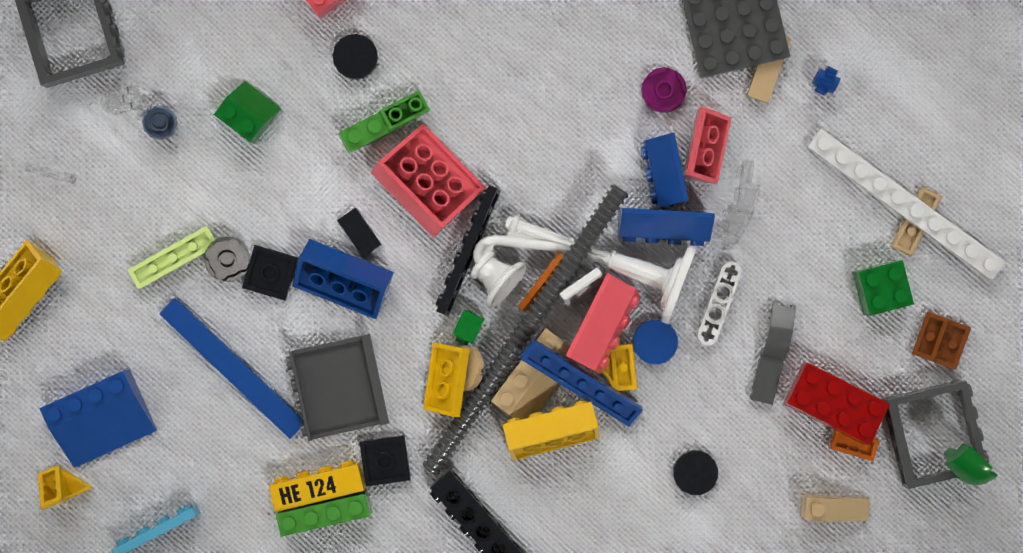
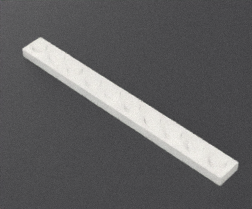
[806,129,1005,281]

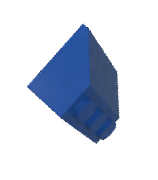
[640,133,689,208]

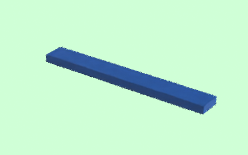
[159,298,304,439]

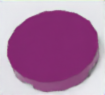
[641,67,687,113]

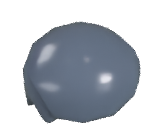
[142,105,178,140]

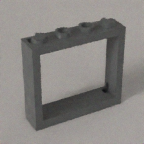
[15,0,125,88]
[882,380,989,489]

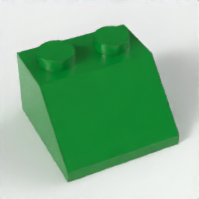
[213,81,281,145]

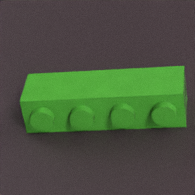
[275,490,372,537]

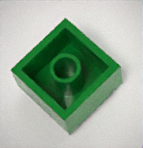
[852,260,914,316]

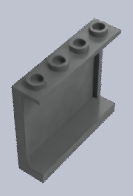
[286,334,389,442]

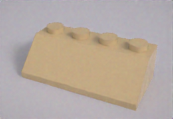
[491,327,575,420]

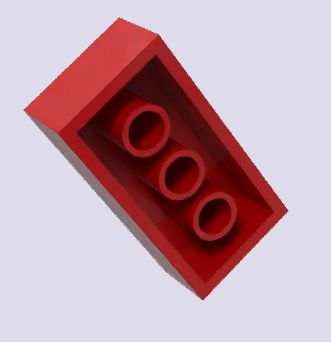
[783,362,890,445]

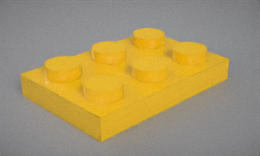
[423,342,470,417]

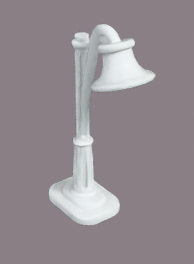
[470,215,697,325]

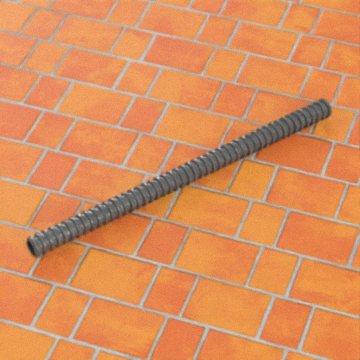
[422,185,629,475]

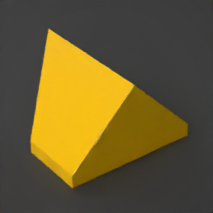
[38,465,94,510]

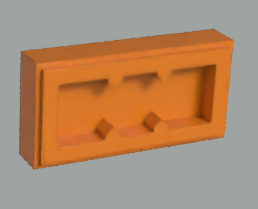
[828,430,879,462]

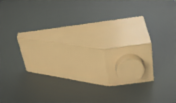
[800,493,870,522]

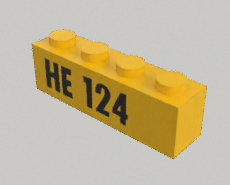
[269,459,366,512]

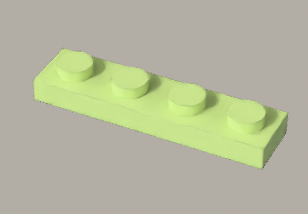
[128,226,216,290]

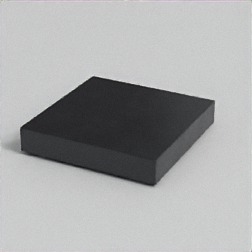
[242,245,299,301]
[359,435,411,487]

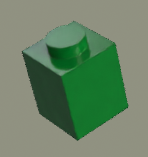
[452,309,484,345]

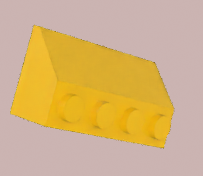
[0,239,62,342]
[502,401,600,461]

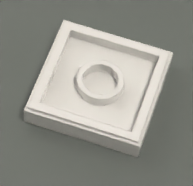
[559,267,604,310]

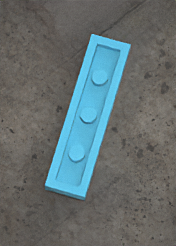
[111,504,201,553]

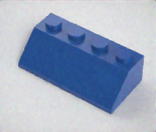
[617,208,715,246]
[292,239,394,319]

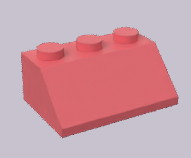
[683,107,732,184]

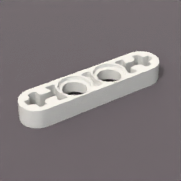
[696,261,742,346]

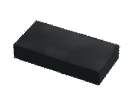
[337,208,382,258]

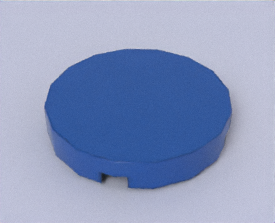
[633,320,678,365]

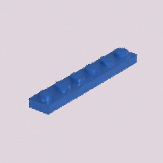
[520,339,643,427]

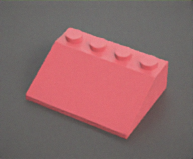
[371,123,486,238]

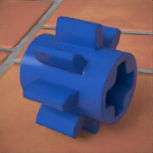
[812,66,841,95]

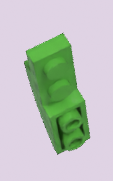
[338,90,430,154]

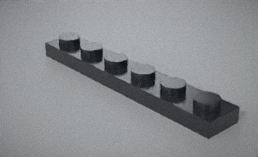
[436,185,501,316]

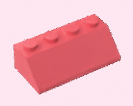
[566,273,641,374]

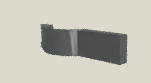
[749,300,796,405]

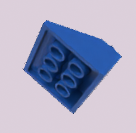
[39,369,158,468]

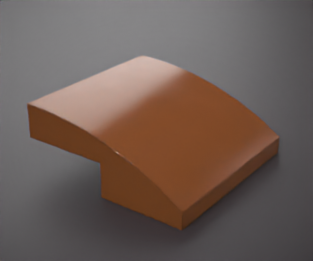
[912,311,972,370]

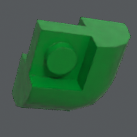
[944,443,998,486]

